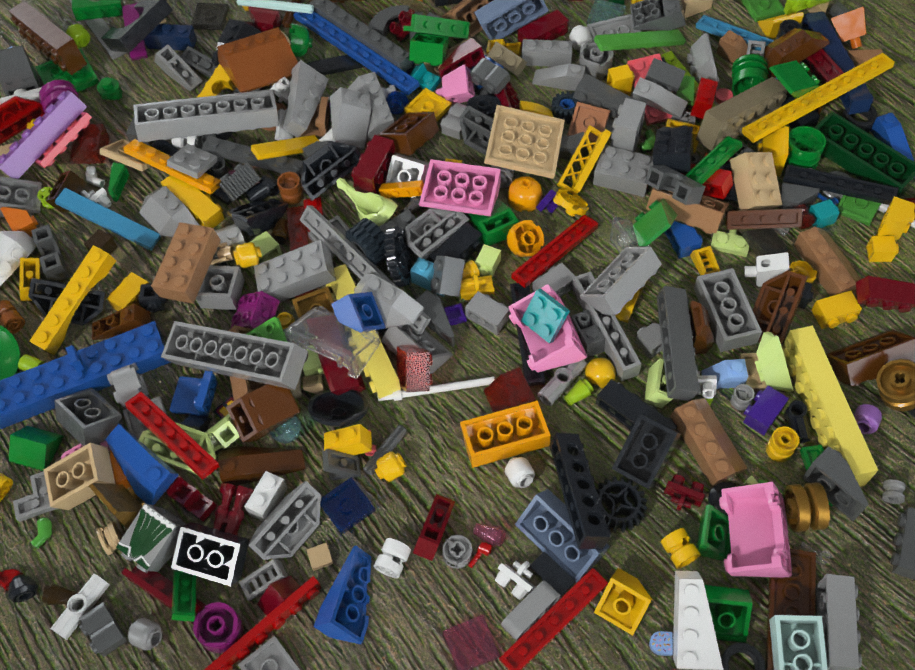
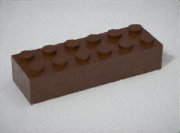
[8,1,87,75]

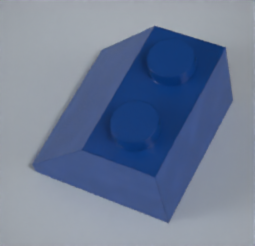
[331,292,386,333]

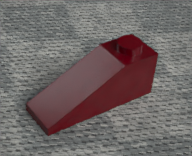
[438,38,485,80]
[413,494,455,561]

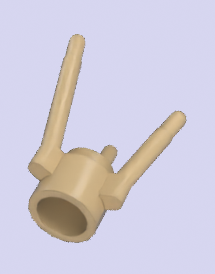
[210,242,235,265]

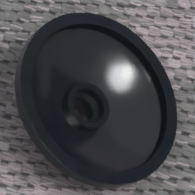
[308,390,368,427]

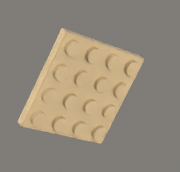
[484,105,565,179]

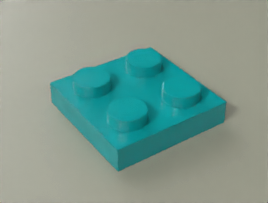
[521,288,570,343]

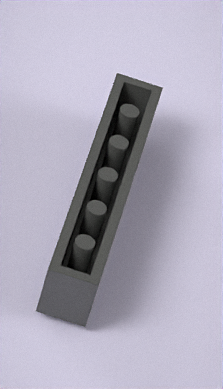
[656,286,700,401]

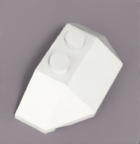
[0,231,36,286]

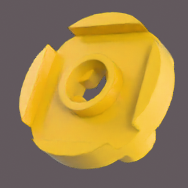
[553,188,589,216]

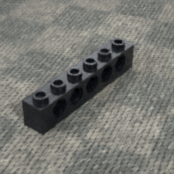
[549,433,611,549]

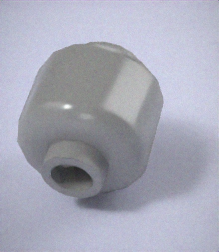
[128,618,162,651]

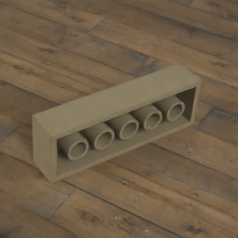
[696,77,787,151]

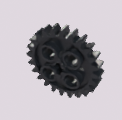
[384,226,412,287]

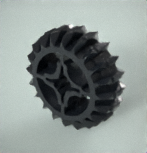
[596,476,647,533]

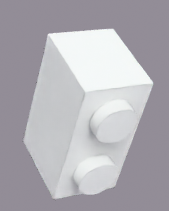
[244,471,288,521]

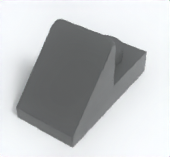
[322,449,361,480]

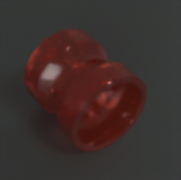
[795,204,816,230]

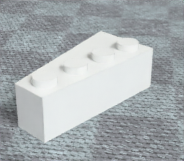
[673,571,723,670]

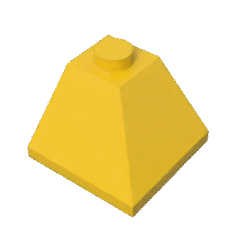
[594,568,652,636]

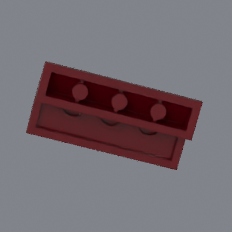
[306,317,366,396]

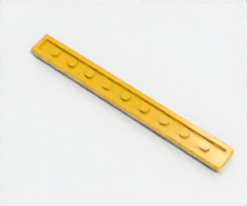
[742,53,895,143]

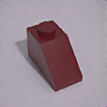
[248,7,281,32]

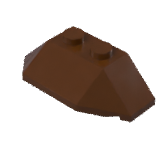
[763,28,830,78]
[753,271,807,347]

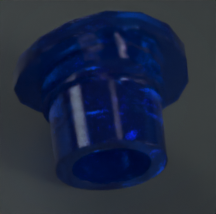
[386,91,409,115]

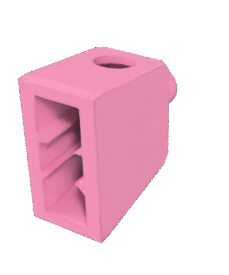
[436,64,475,104]

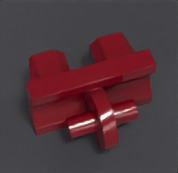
[389,9,415,41]
[664,474,705,511]

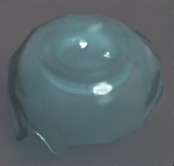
[270,416,301,444]

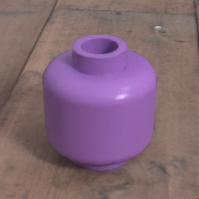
[853,404,882,434]

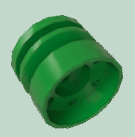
[732,54,769,96]
[784,126,826,170]

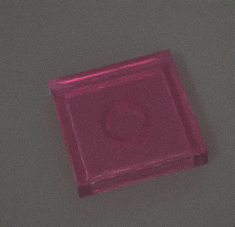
[442,615,500,670]

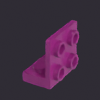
[231,291,280,330]

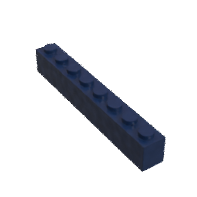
[801,11,873,115]

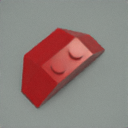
[0,96,45,144]

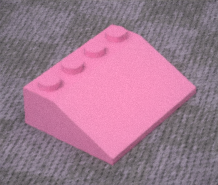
[419,159,501,216]

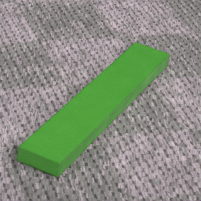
[594,29,686,51]

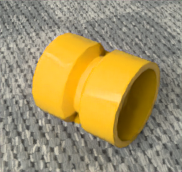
[766,426,799,462]
[660,528,701,569]

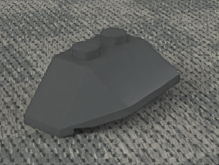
[459,105,494,155]

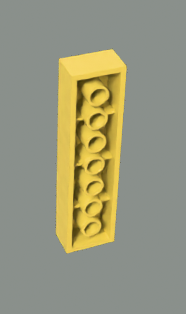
[782,325,878,487]

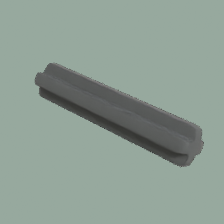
[363,424,407,475]

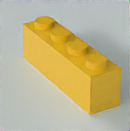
[161,175,225,228]

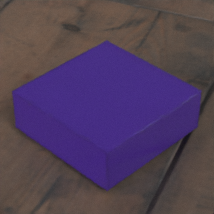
[444,303,467,326]

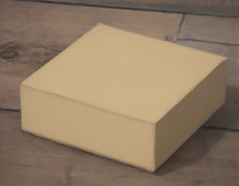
[307,542,334,571]

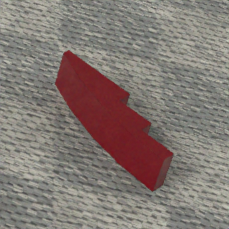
[164,475,217,522]

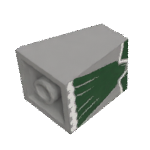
[116,503,186,573]

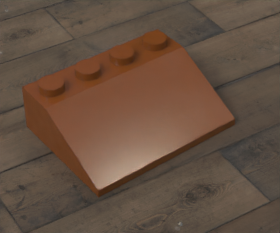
[217,27,298,93]

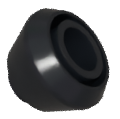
[8,574,39,603]

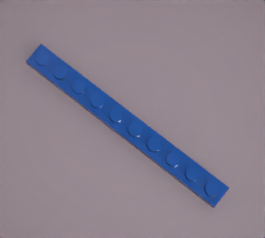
[293,11,419,95]

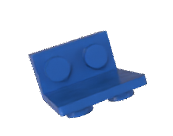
[169,371,218,417]

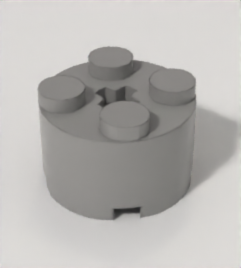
[579,41,614,80]
[107,363,149,408]

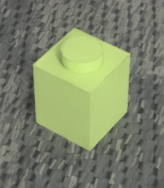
[475,244,501,277]

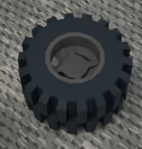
[346,218,387,267]

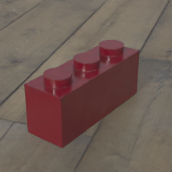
[518,9,569,45]
[856,275,915,313]

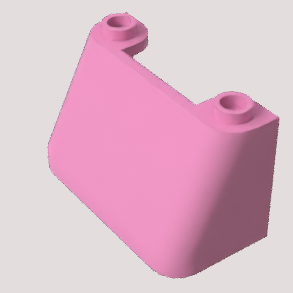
[509,284,587,372]
[719,482,792,578]

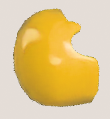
[789,260,817,283]
[585,358,616,389]

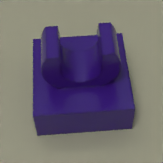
[536,189,559,213]

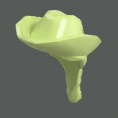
[336,178,398,226]

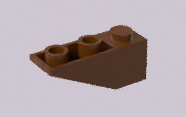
[92,303,151,340]

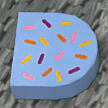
[649,631,673,656]

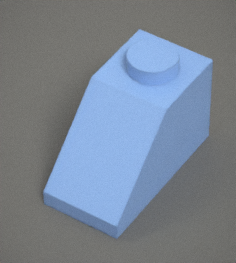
[701,359,748,389]

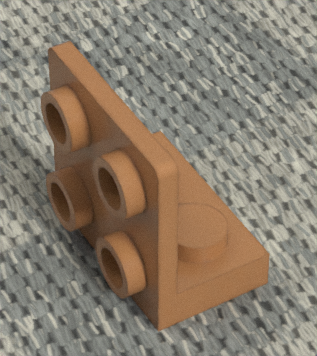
[300,97,330,137]

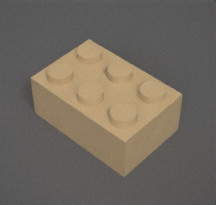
[730,152,782,210]
[44,443,115,510]

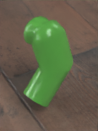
[30,517,52,549]

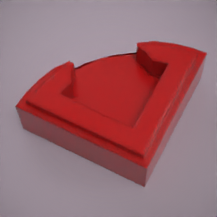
[0,569,23,591]

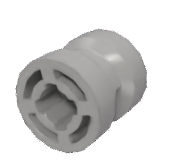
[730,384,755,410]

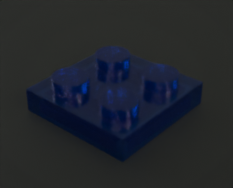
[320,477,376,535]

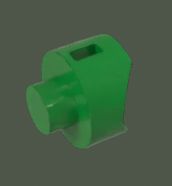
[97,77,123,100]

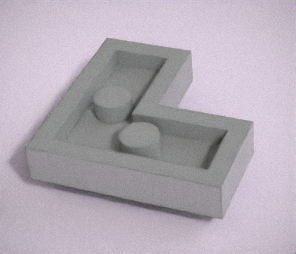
[13,471,58,522]

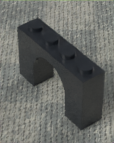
[101,0,173,53]

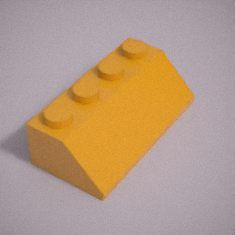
[460,400,551,468]

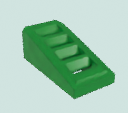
[108,162,130,202]

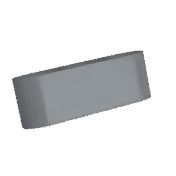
[501,580,561,641]

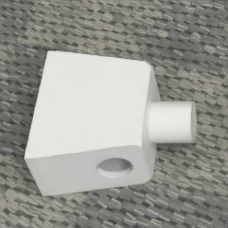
[744,253,789,287]

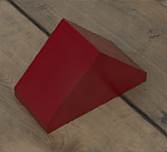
[257,575,301,616]

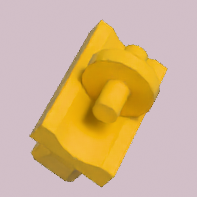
[460,274,495,300]

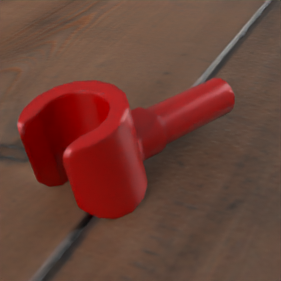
[468,542,493,568]

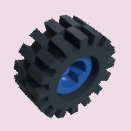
[551,91,582,123]

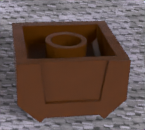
[688,301,714,354]

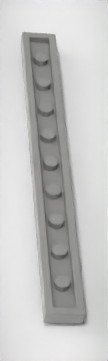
[300,205,431,334]

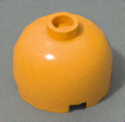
[507,176,543,212]
[507,220,544,257]

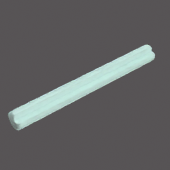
[237,0,314,14]

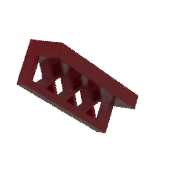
[802,49,844,85]
[121,565,207,624]

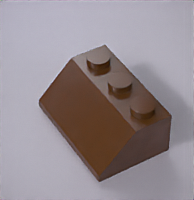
[378,112,439,155]

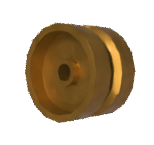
[876,359,915,412]
[784,482,830,532]

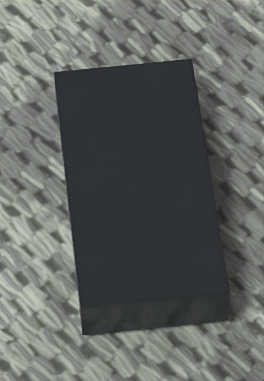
[529,551,576,598]

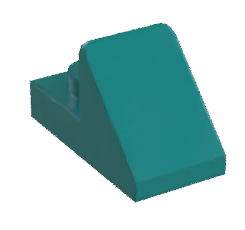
[409,63,442,92]

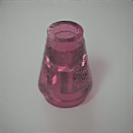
[473,523,506,547]

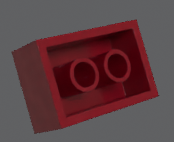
[351,135,396,195]

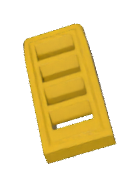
[690,246,721,275]

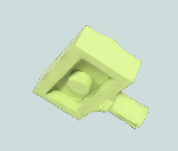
[711,229,751,257]

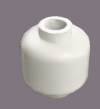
[569,25,593,50]
[505,457,535,488]

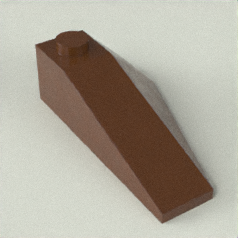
[218,446,306,486]

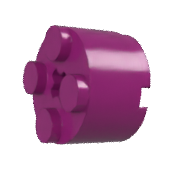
[193,602,243,653]

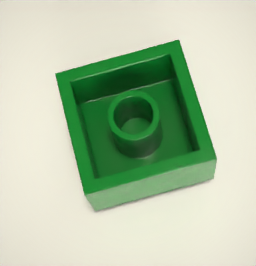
[409,33,449,66]

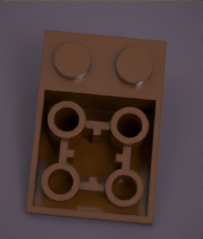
[226,384,301,442]

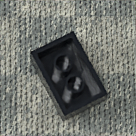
[652,126,694,173]
[612,413,681,489]
[171,522,250,586]

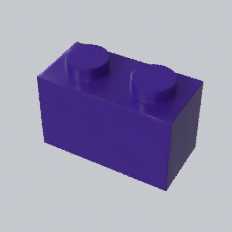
[743,385,789,436]

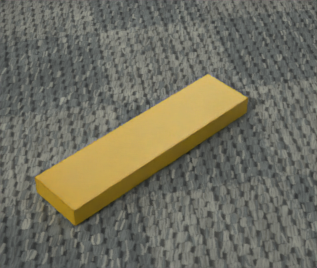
[251,135,319,160]

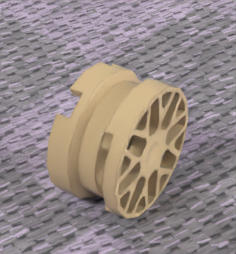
[96,521,122,555]

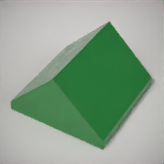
[9,425,64,471]
[697,504,731,561]

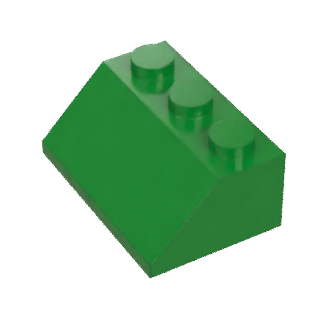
[704,585,753,643]

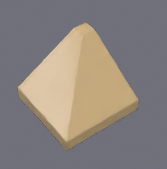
[303,374,324,394]

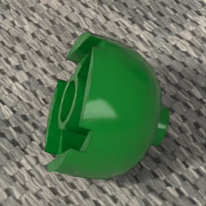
[288,23,313,57]

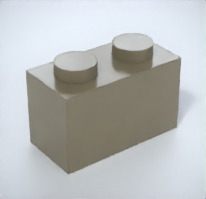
[487,41,528,77]

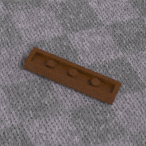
[726,208,802,230]

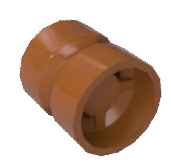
[277,171,304,205]
[0,300,25,335]

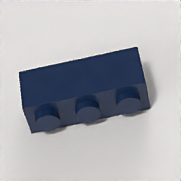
[144,24,197,51]

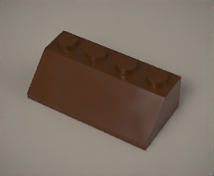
[826,329,915,387]

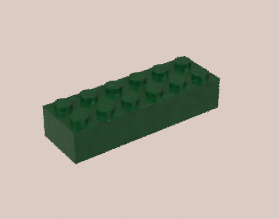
[815,111,915,198]

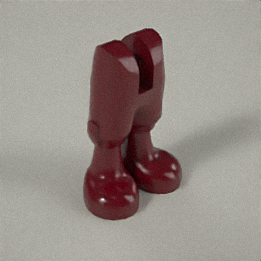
[213,483,254,535]

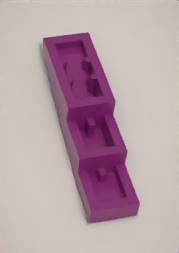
[122,3,148,61]

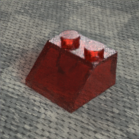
[69,124,110,164]
[397,346,433,393]
[483,367,536,413]

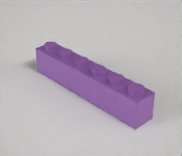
[0,91,87,179]

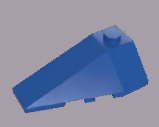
[105,423,179,506]
[314,546,371,644]

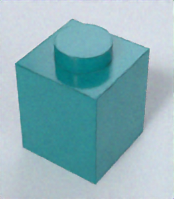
[806,199,840,228]

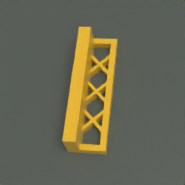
[557,125,612,195]

